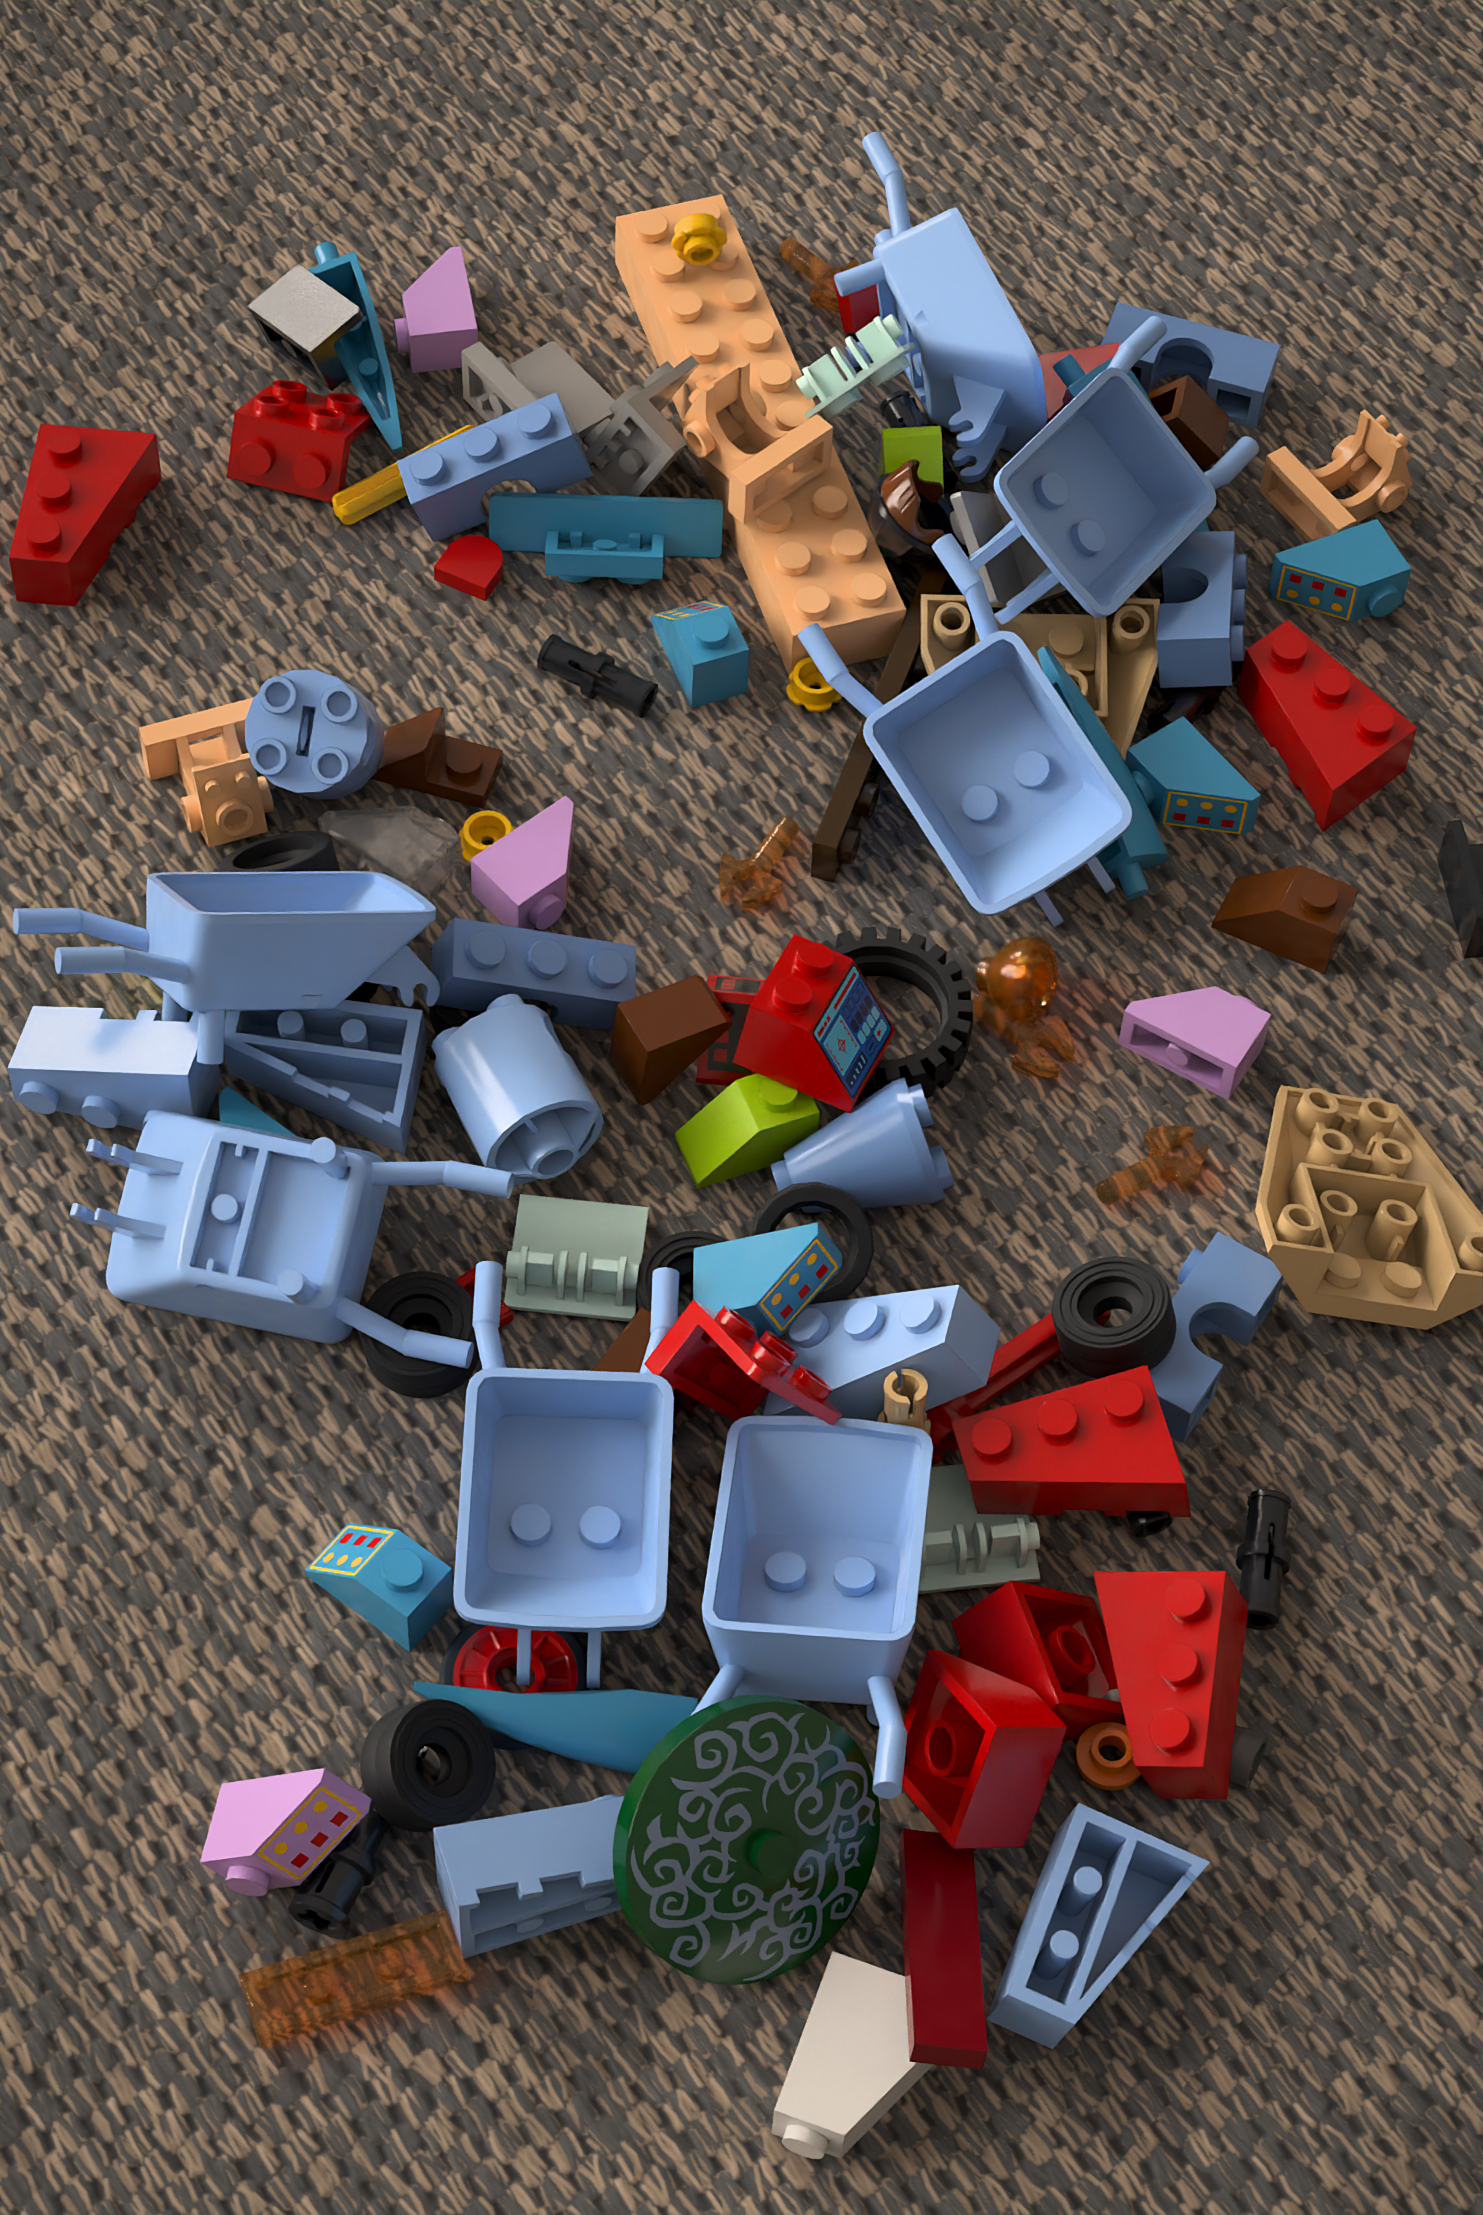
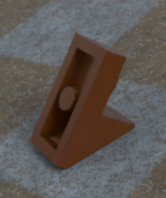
[370,707,503,809]

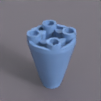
[770,1078,955,1214]

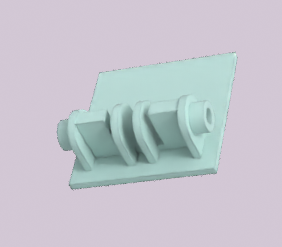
[796,314,917,420]
[504,1194,649,1322]
[918,1464,1040,1594]

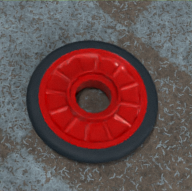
[439,1623,591,1750]

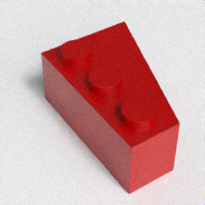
[9,423,162,607]
[1237,620,1417,832]
[951,1365,1191,1517]

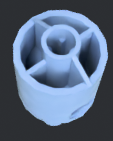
[245,669,384,800]
[431,994,604,1185]

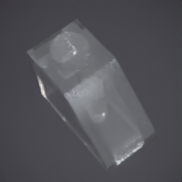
[318,805,462,902]

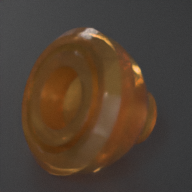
[976,936,1058,1023]

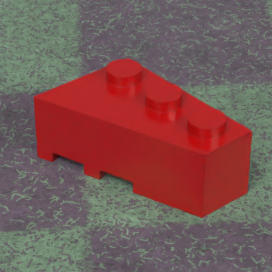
[1093,1571,1248,1800]

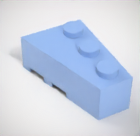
[224,1000,428,1156]
[8,1006,221,1130]
[763,1285,1001,1422]
[433,1794,624,1959]
[986,1803,1210,2049]

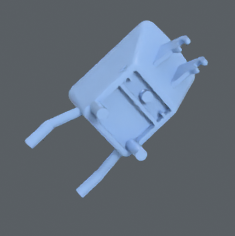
[834,132,1048,483]
[969,316,1259,625]
[798,534,1133,928]
[13,871,440,1064]
[69,1112,514,1369]
[453,1261,679,1688]
[691,1416,933,1799]

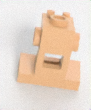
[680,359,833,525]
[1259,410,1413,542]
[139,697,274,848]

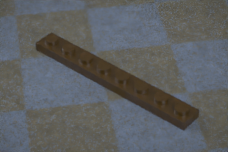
[811,489,967,883]

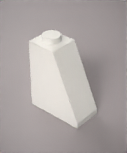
[772,1951,934,2159]

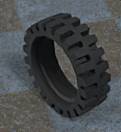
[821,927,973,1106]

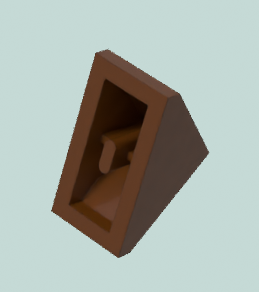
[609,975,734,1106]

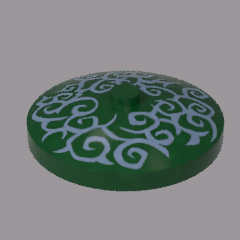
[612,1695,880,1985]

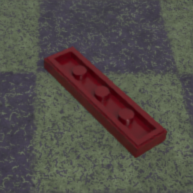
[898,1829,988,2070]

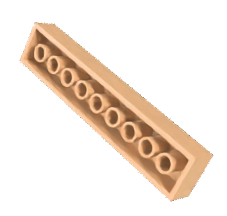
[615,194,906,675]

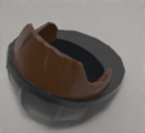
[867,459,969,562]

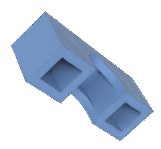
[1101,302,1281,429]
[396,392,593,542]
[1157,531,1248,688]
[431,918,636,1030]
[1149,1232,1284,1443]

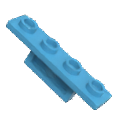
[489,492,723,584]

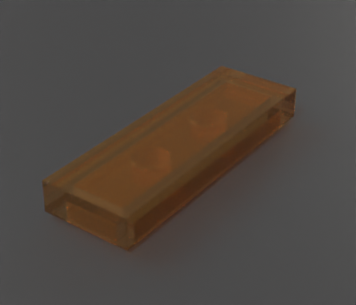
[238,1908,468,2048]

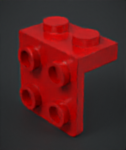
[227,380,374,503]
[644,1299,842,1426]

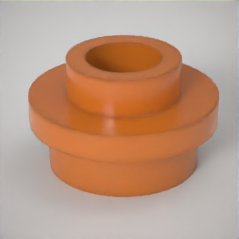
[1075,1722,1141,1791]

